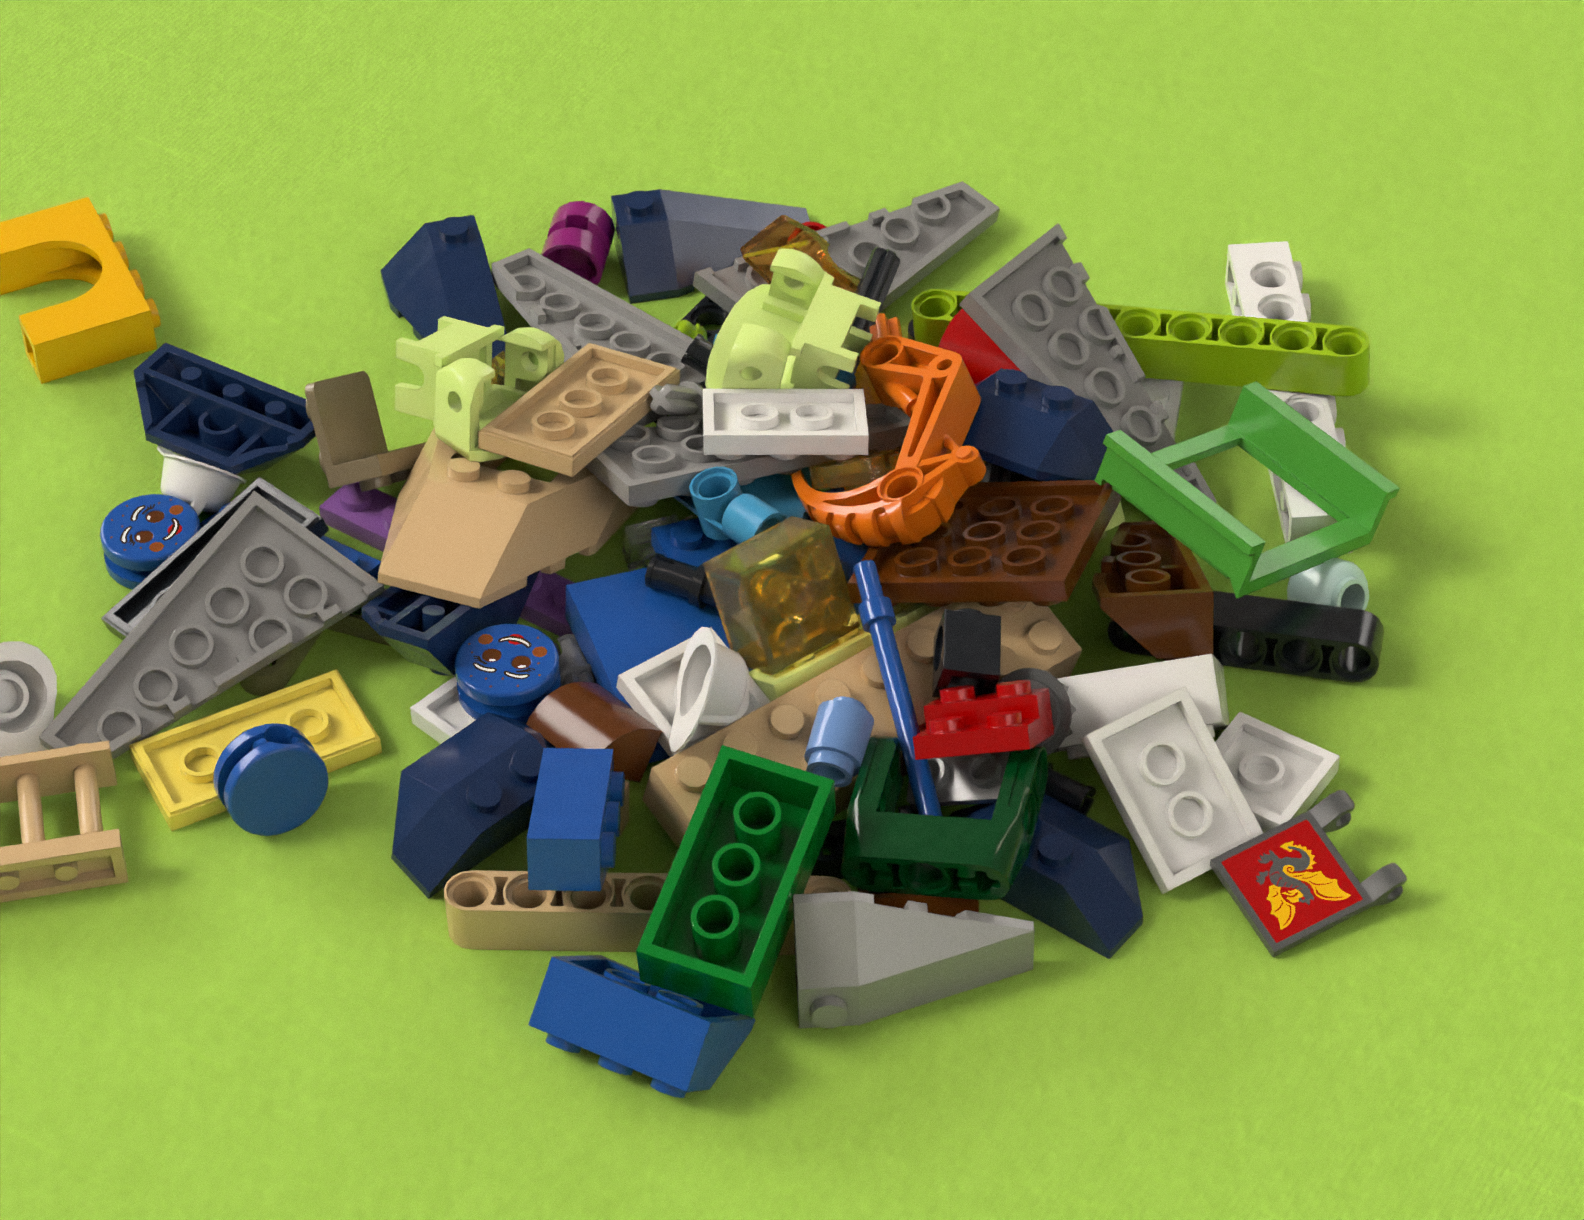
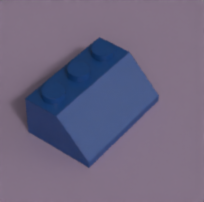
[528,955,755,1098]

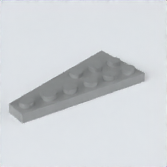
[693,181,1000,313]
[959,223,1217,503]
[492,248,706,426]
[585,404,911,507]
[39,491,384,759]

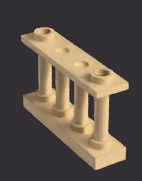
[0,740,128,903]

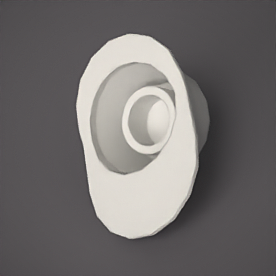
[157,446,247,516]
[669,627,750,753]
[0,641,57,757]

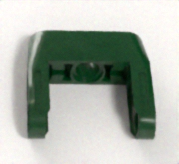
[841,735,1048,900]

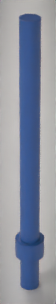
[853,560,943,816]

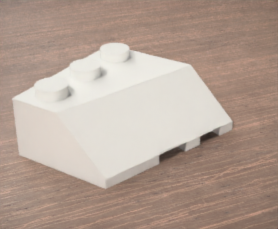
[1057,654,1230,760]

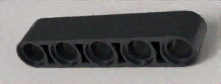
[1107,591,1384,683]

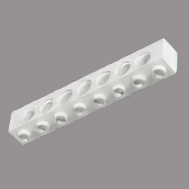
[1225,241,1353,553]

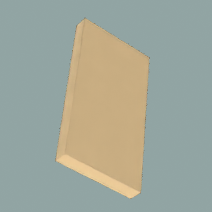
[478,343,680,477]

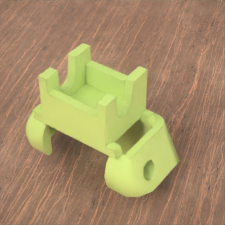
[705,248,881,389]
[395,316,564,462]

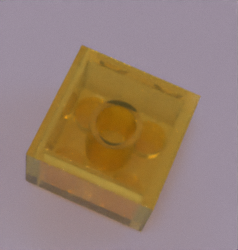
[703,516,860,675]

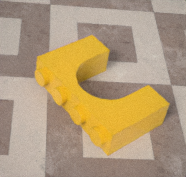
[0,197,161,384]

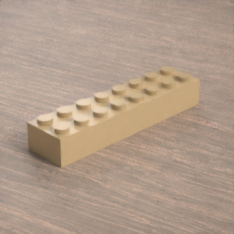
[643,602,1082,849]

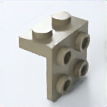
[305,371,426,492]

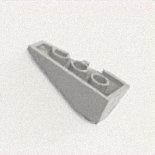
[793,891,1035,1029]

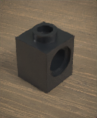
[932,608,1001,698]

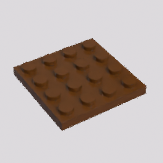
[847,480,1121,607]

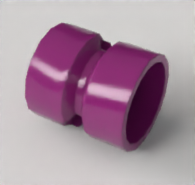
[541,201,615,285]

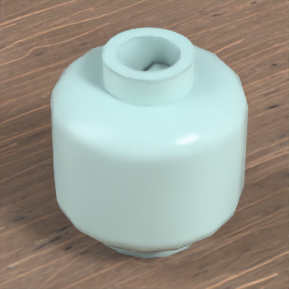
[1287,558,1369,611]

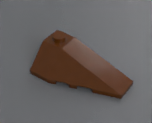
[1092,521,1214,661]

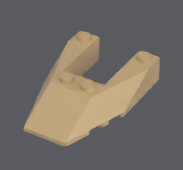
[378,427,639,609]

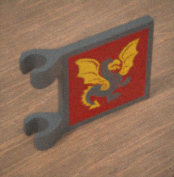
[1210,790,1407,957]

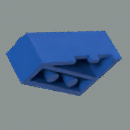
[526,748,625,891]

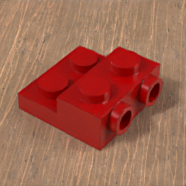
[913,680,1054,760]

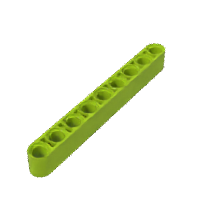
[912,289,1370,397]

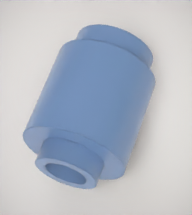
[804,696,874,787]

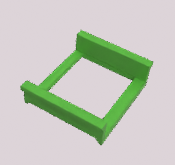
[1095,381,1400,599]

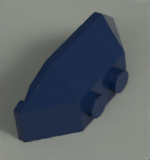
[133,342,316,475]
[962,368,1113,481]
[362,571,539,677]
[391,712,556,899]
[948,794,1143,959]

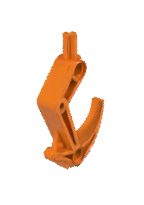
[791,313,987,547]

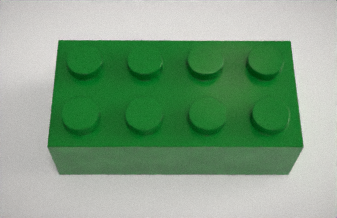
[636,745,836,1018]

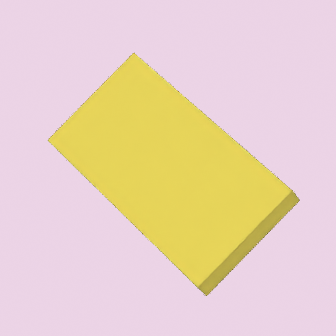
[129,669,382,831]

